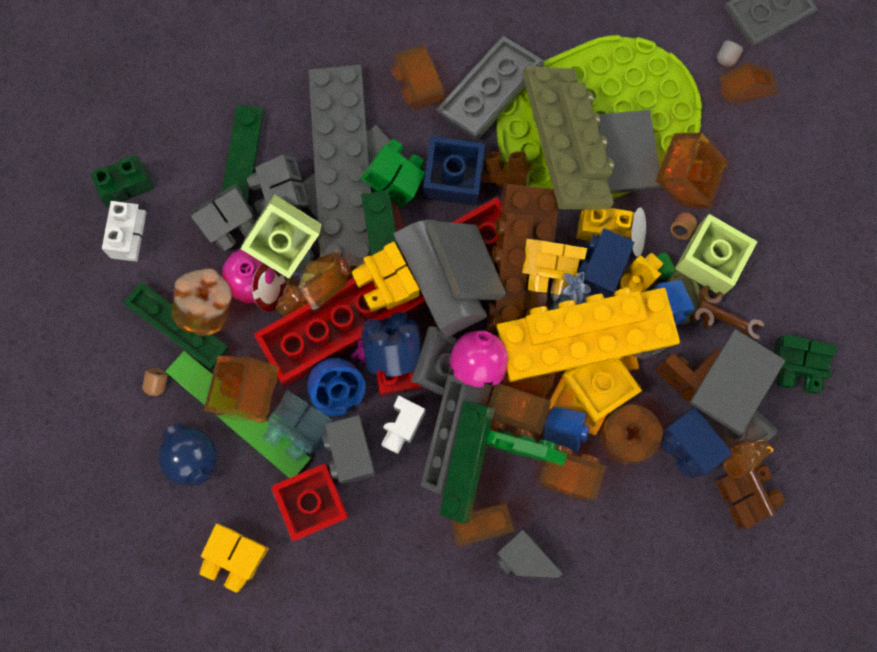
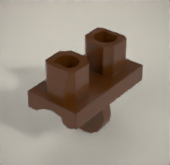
[481,152,536,187]

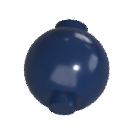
[158,424,217,486]

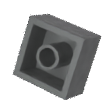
[322,415,376,484]

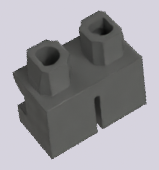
[247,155,310,215]
[191,183,256,251]

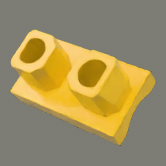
[618,253,663,293]

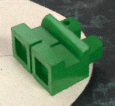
[359,139,425,208]

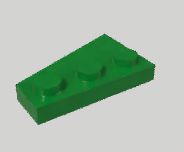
[487,430,567,466]

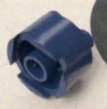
[361,312,422,376]

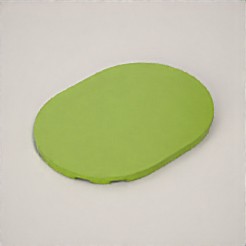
[497,35,702,200]

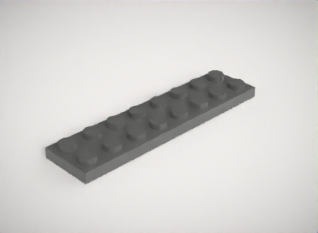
[309,64,372,272]

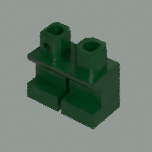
[90,155,155,208]
[774,334,837,394]

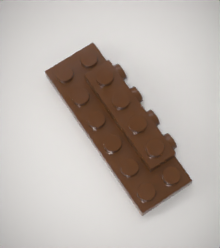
[485,184,558,337]

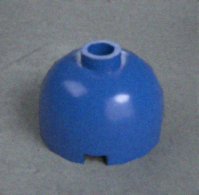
[307,358,366,416]

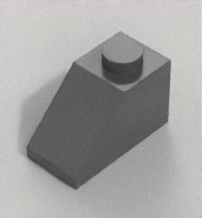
[496,530,562,578]

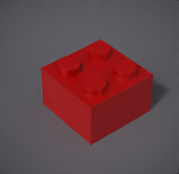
[271,463,349,541]

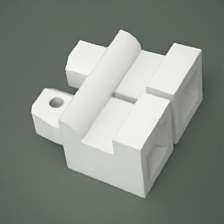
[102,201,147,262]
[381,396,425,454]

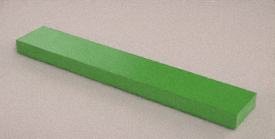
[165,351,311,478]

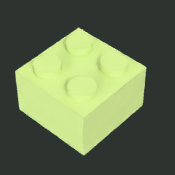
[241,194,322,278]
[675,214,757,296]

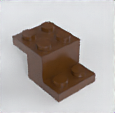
[653,349,720,407]

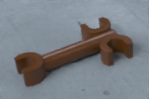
[690,285,764,341]

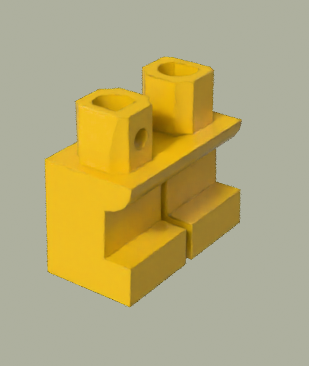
[576,208,635,241]
[522,239,587,295]
[352,241,419,311]
[199,524,269,593]

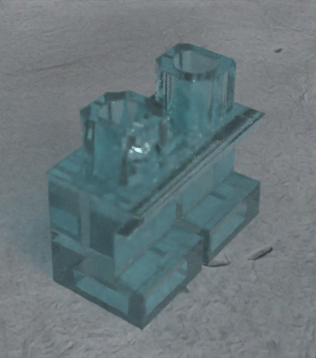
[263,390,332,462]

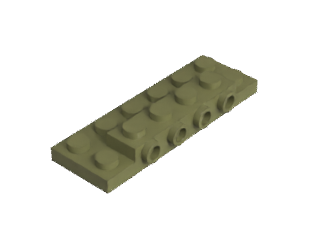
[522,66,614,210]

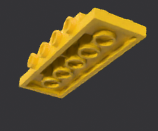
[496,288,680,382]

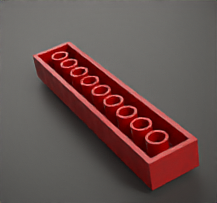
[254,197,501,388]

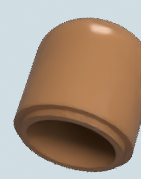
[671,213,697,240]
[142,368,168,396]

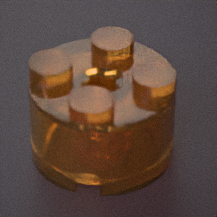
[172,268,232,336]
[600,404,663,464]

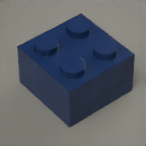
[423,136,485,206]
[577,228,635,299]
[656,407,733,478]

